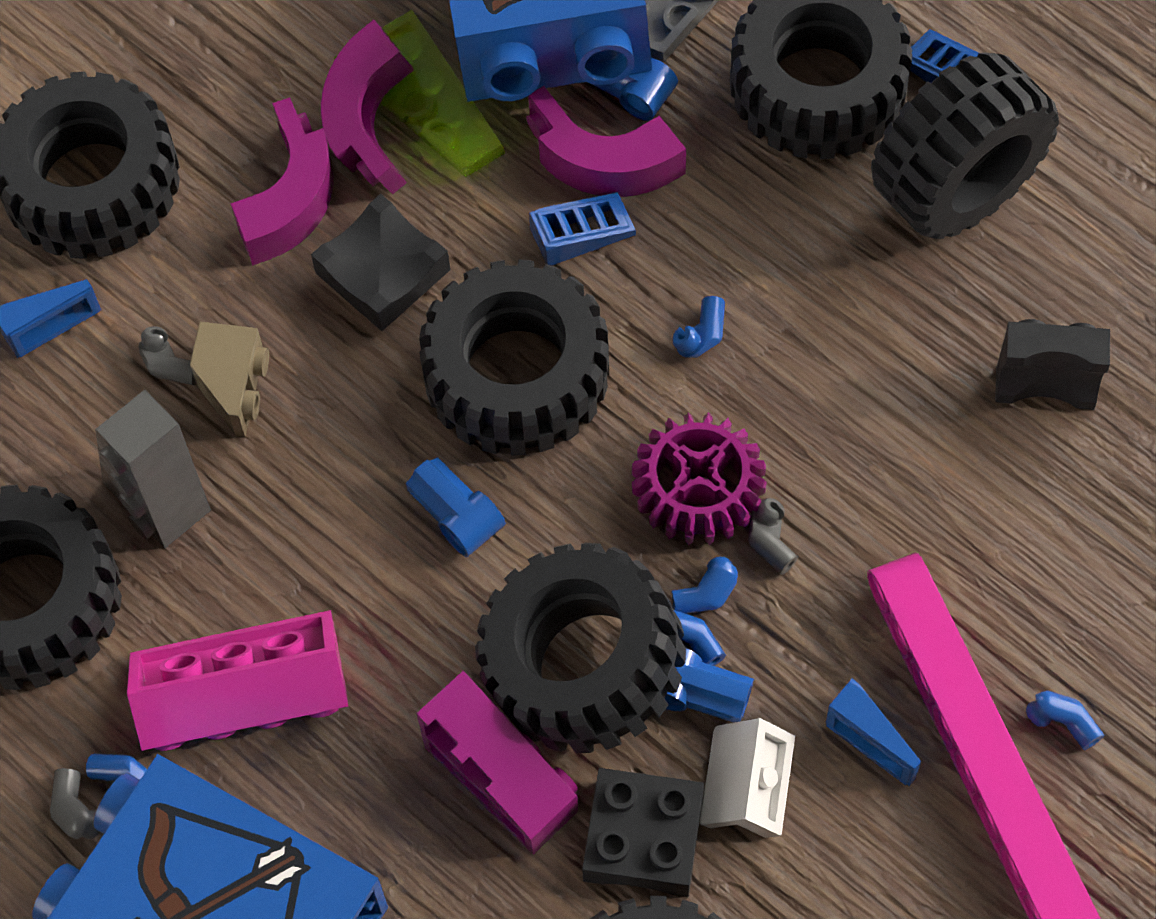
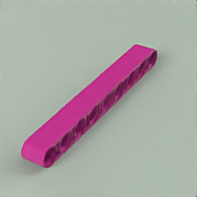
[867,552,1101,919]

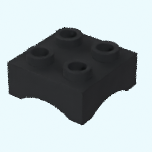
[311,194,451,331]
[995,319,1110,410]
[582,768,704,897]

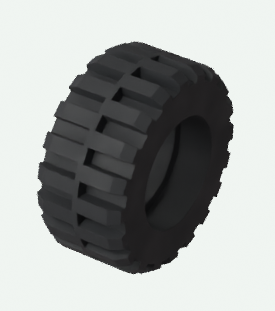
[730,0,912,159]
[871,52,1059,239]
[0,71,180,259]
[419,259,609,456]
[0,484,122,690]
[475,542,686,754]

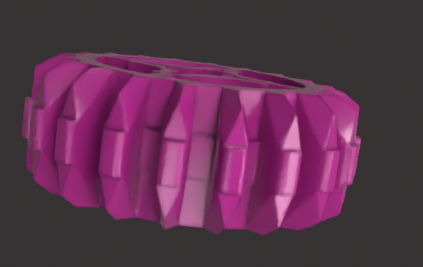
[631,412,767,546]

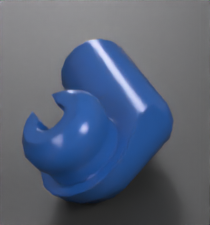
[672,296,725,358]
[671,556,738,614]
[674,610,726,666]
[1026,690,1105,750]
[86,753,147,781]

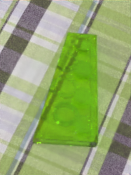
[333,10,505,178]

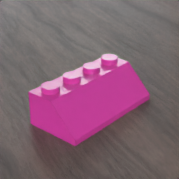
[127,610,348,751]

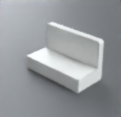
[700,718,795,838]

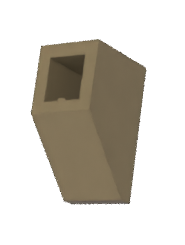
[190,322,269,437]

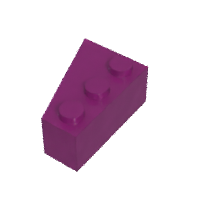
[416,671,579,855]

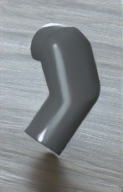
[138,326,196,385]
[748,498,798,575]
[50,768,100,839]

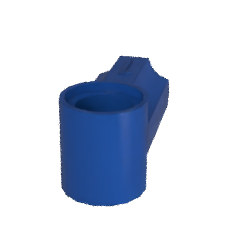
[590,58,678,121]
[406,457,506,557]
[664,648,754,723]

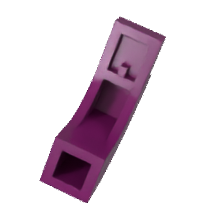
[321,19,415,194]
[526,86,686,197]
[230,97,334,266]

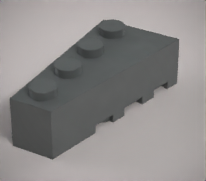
[95,390,211,548]

